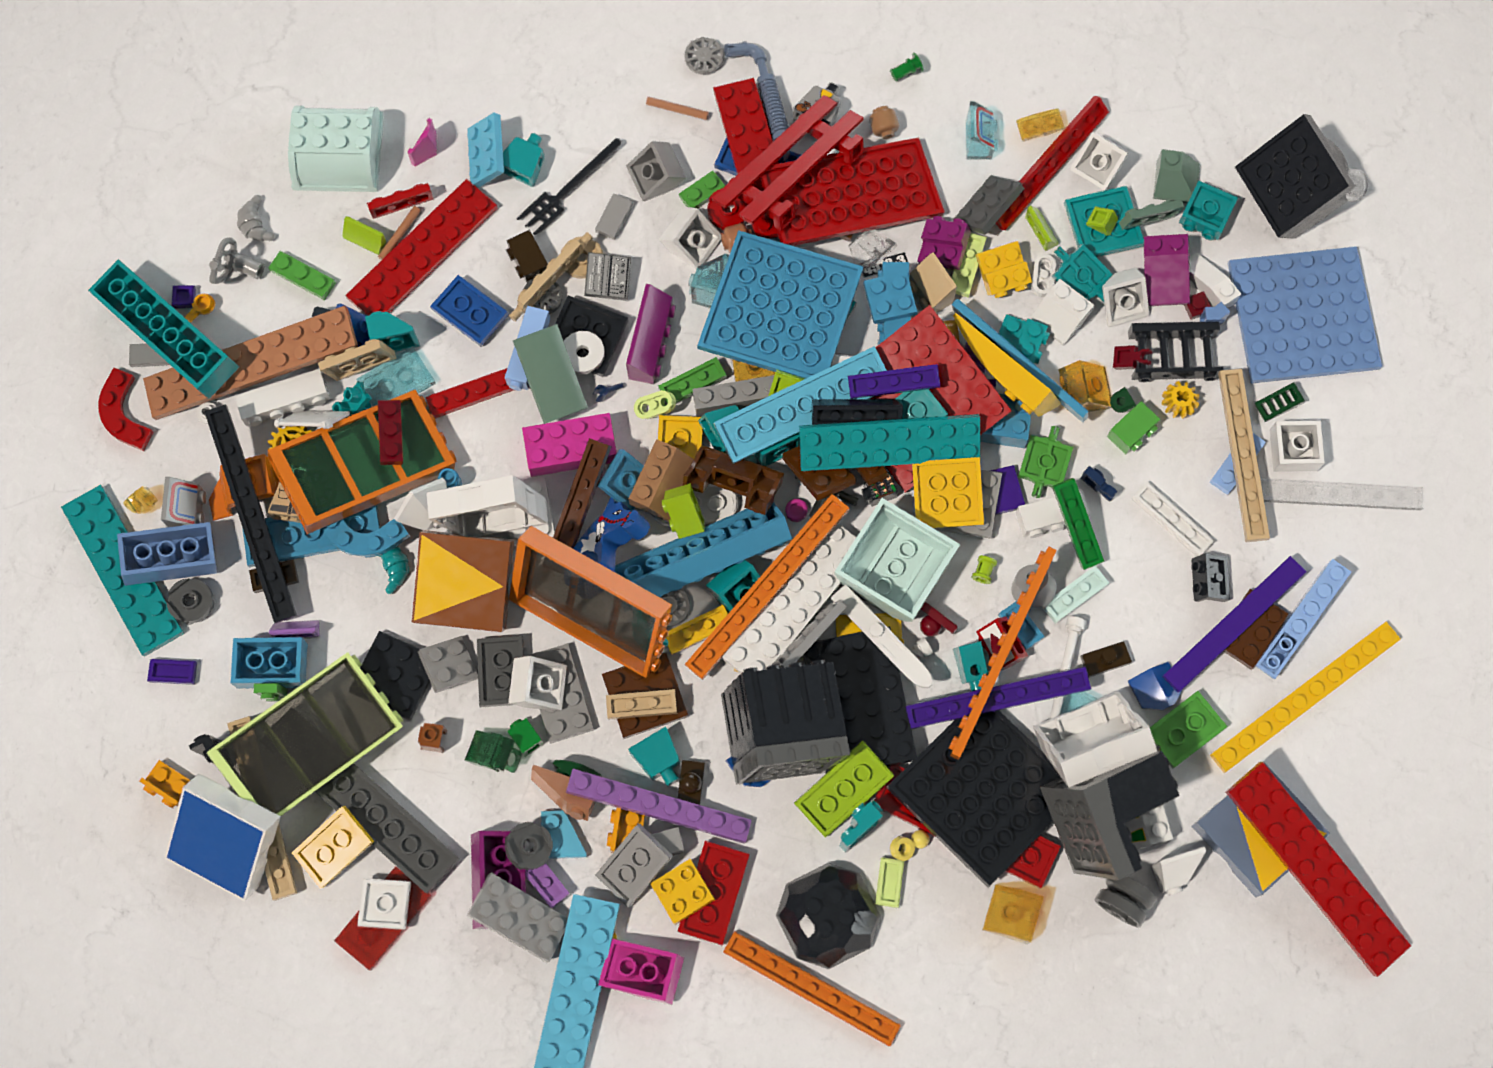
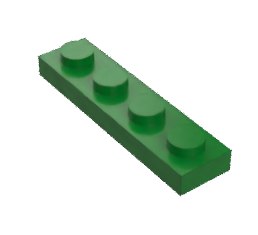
[1052,478,1105,570]

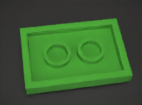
[1150,691,1228,769]

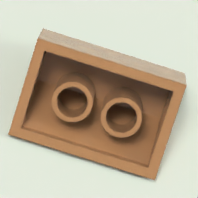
[629,439,694,522]

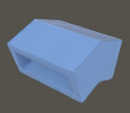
[1200,302,1230,325]

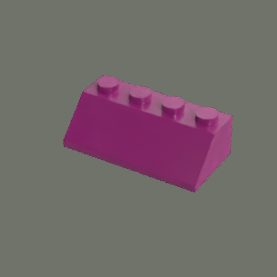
[626,283,676,384]
[471,831,526,929]

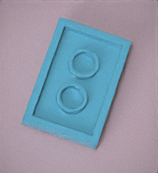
[467,112,504,188]

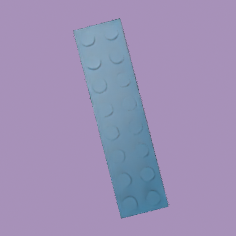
[615,502,792,611]

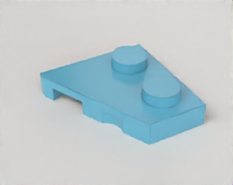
[541,811,587,859]

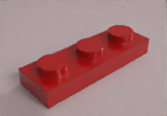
[367,183,434,219]

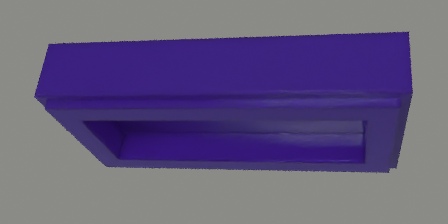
[147,659,197,685]

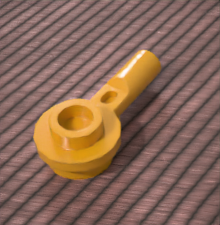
[184,293,215,323]

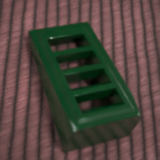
[1254,382,1305,422]

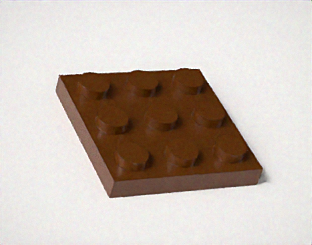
[602,652,688,739]

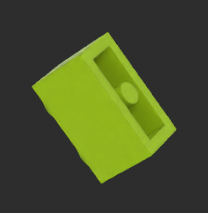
[662,483,705,539]

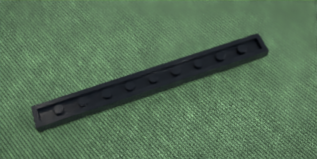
[204,404,297,624]

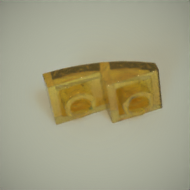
[1016,108,1065,142]

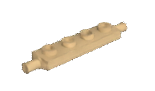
[509,232,593,322]

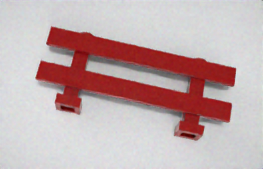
[712,95,864,231]

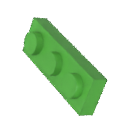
[268,251,336,300]
[658,357,727,404]

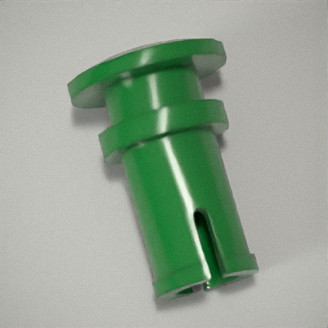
[890,52,924,82]

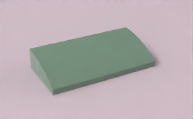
[513,324,588,424]

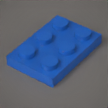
[430,275,509,347]

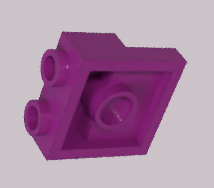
[917,216,971,270]

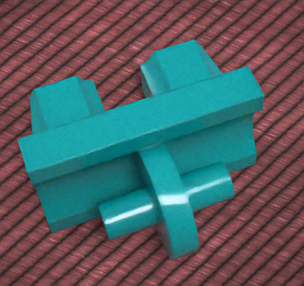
[332,381,372,418]

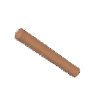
[646,96,709,120]
[378,206,421,260]

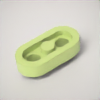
[634,391,676,419]

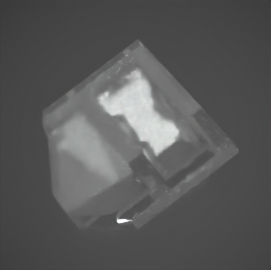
[849,230,897,270]

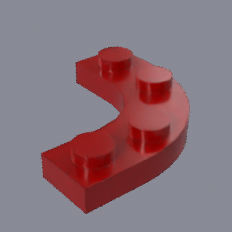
[98,367,154,451]

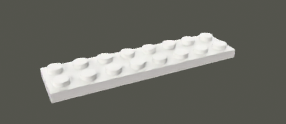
[722,524,856,673]

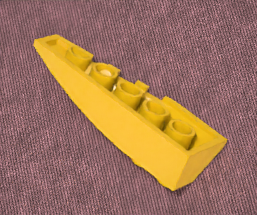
[953,313,1061,417]

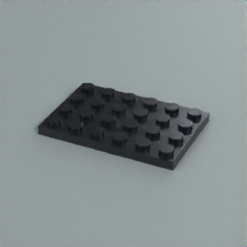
[803,626,917,773]

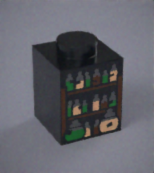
[861,472,898,507]

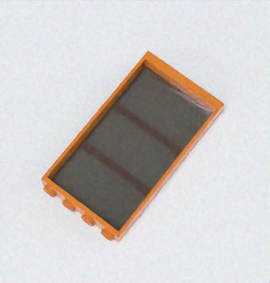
[509,526,672,678]

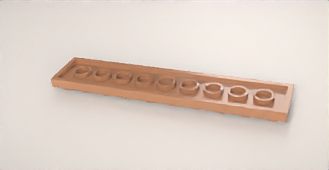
[143,306,358,420]

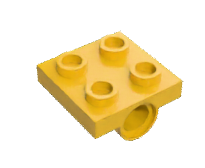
[650,859,715,925]

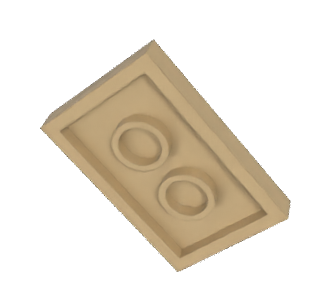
[318,339,397,381]

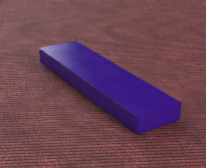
[848,364,940,399]

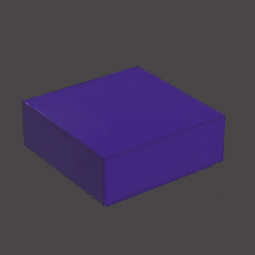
[171,285,196,309]

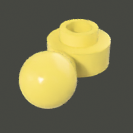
[890,830,930,861]

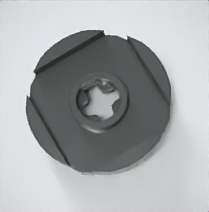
[167,578,215,625]
[505,822,553,870]

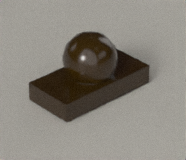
[677,760,705,805]

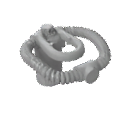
[209,237,264,284]

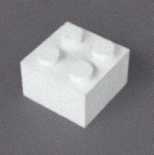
[1270,421,1325,472]

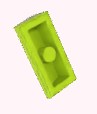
[1025,206,1059,251]
[342,216,387,255]

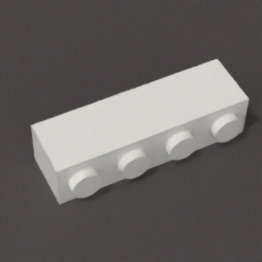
[235,369,331,427]

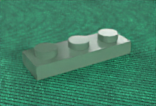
[1119,199,1184,230]

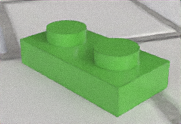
[679,171,725,208]
[253,684,287,702]

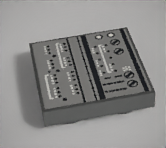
[584,252,631,301]

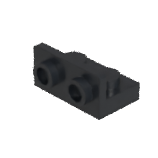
[1191,553,1230,602]
[188,734,234,766]

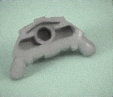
[237,195,275,241]

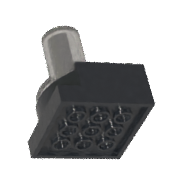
[1235,114,1368,238]

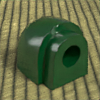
[1110,387,1136,413]

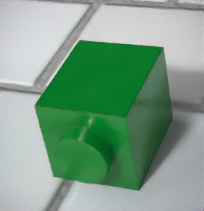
[507,718,544,757]

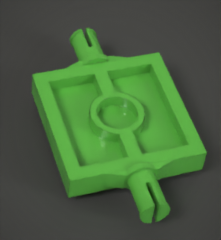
[1018,426,1073,498]

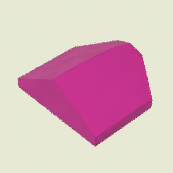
[407,118,437,167]

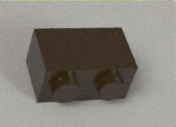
[505,229,548,283]

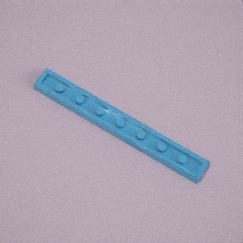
[952,299,1088,423]

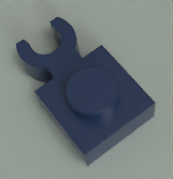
[1080,466,1118,502]

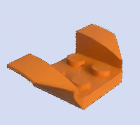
[209,454,280,521]

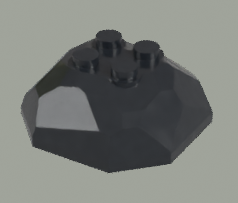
[776,863,881,970]

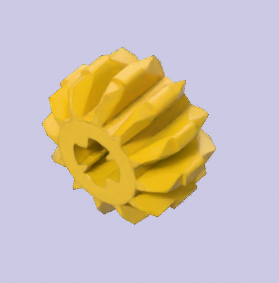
[1161,381,1200,419]

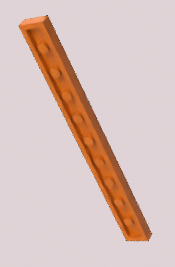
[685,494,850,680]
[949,546,1057,760]

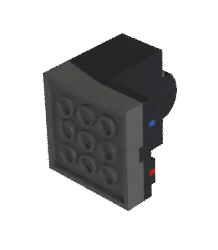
[1040,744,1180,881]

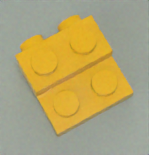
[976,241,1032,298]

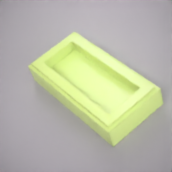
[875,857,904,908]

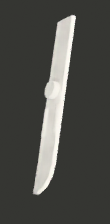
[831,584,932,688]

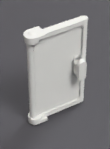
[274,411,350,429]

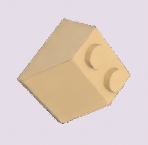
[909,252,957,313]

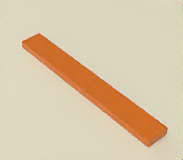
[723,931,901,1047]

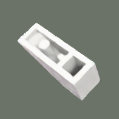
[1190,253,1241,309]

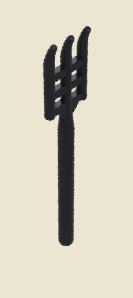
[517,138,621,235]

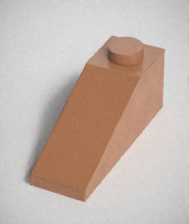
[531,765,596,821]

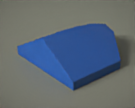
[1127,662,1183,710]

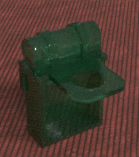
[465,730,522,773]

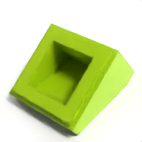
[1086,207,1118,236]

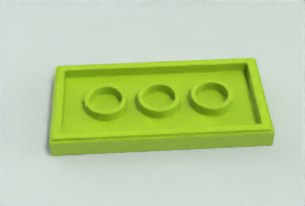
[794,741,894,838]

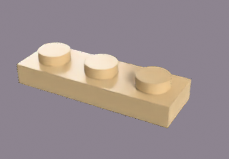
[606,689,677,720]

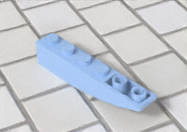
[1255,559,1351,679]

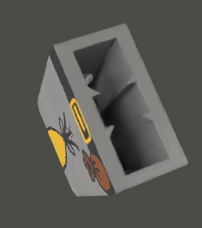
[793,83,841,126]

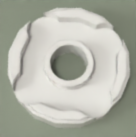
[564,331,605,374]

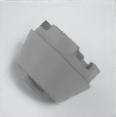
[1011,565,1057,610]

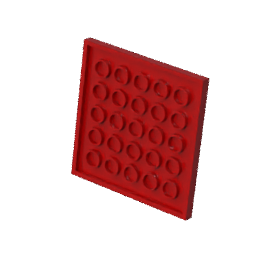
[870,305,1012,493]

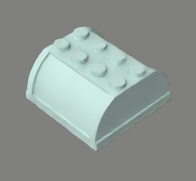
[288,105,384,192]
[834,498,960,622]

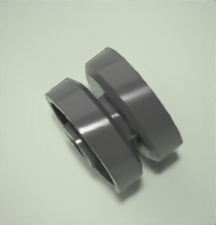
[1095,876,1157,928]

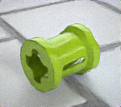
[971,555,997,584]

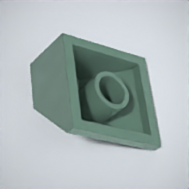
[1153,149,1200,203]

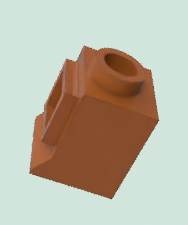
[418,723,447,753]

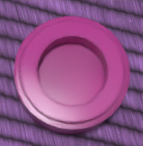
[785,499,808,522]

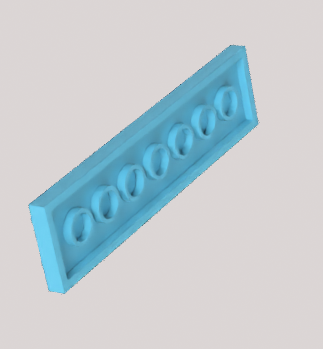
[713,346,887,464]
[534,894,620,1068]

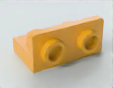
[139,760,191,809]
[607,807,645,853]

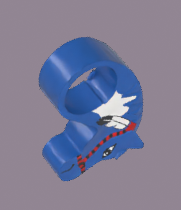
[565,498,650,598]

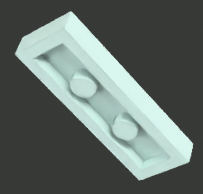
[1041,566,1109,624]

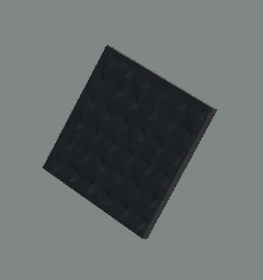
[886,710,1061,888]

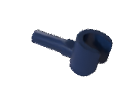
[592,383,624,402]

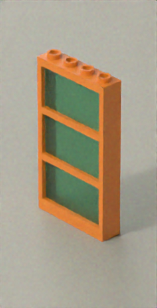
[267,389,457,534]

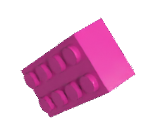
[522,413,617,477]

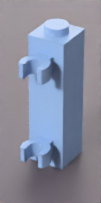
[505,306,550,391]

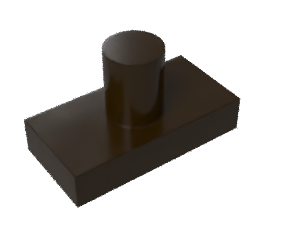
[1080,641,1132,678]

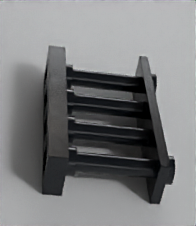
[1128,322,1224,383]

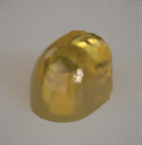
[123,486,158,514]

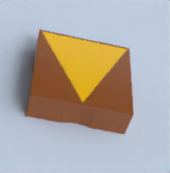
[412,530,514,632]

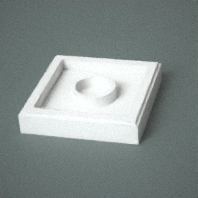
[357,878,411,930]

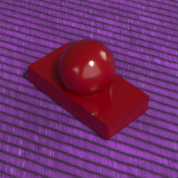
[920,601,958,637]

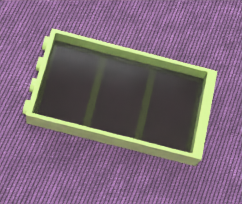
[207,652,403,816]

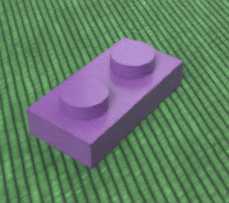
[525,863,570,909]

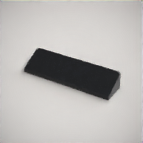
[811,399,903,425]

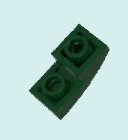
[553,760,602,777]

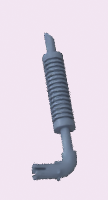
[724,41,791,163]

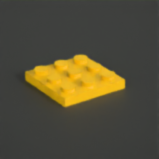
[912,457,984,528]

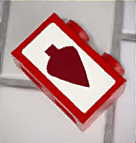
[976,616,1028,670]

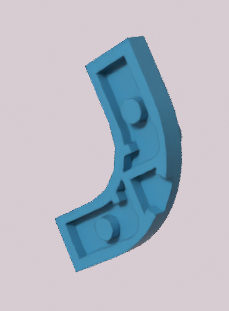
[322,519,411,558]

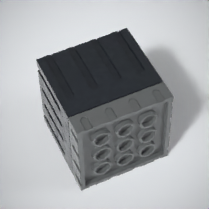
[721,660,850,784]

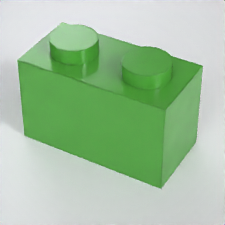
[1107,401,1160,455]

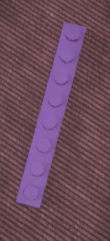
[566,769,751,844]

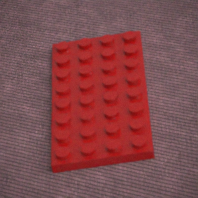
[759,137,945,246]

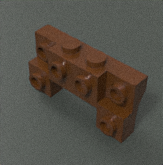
[682,445,784,515]

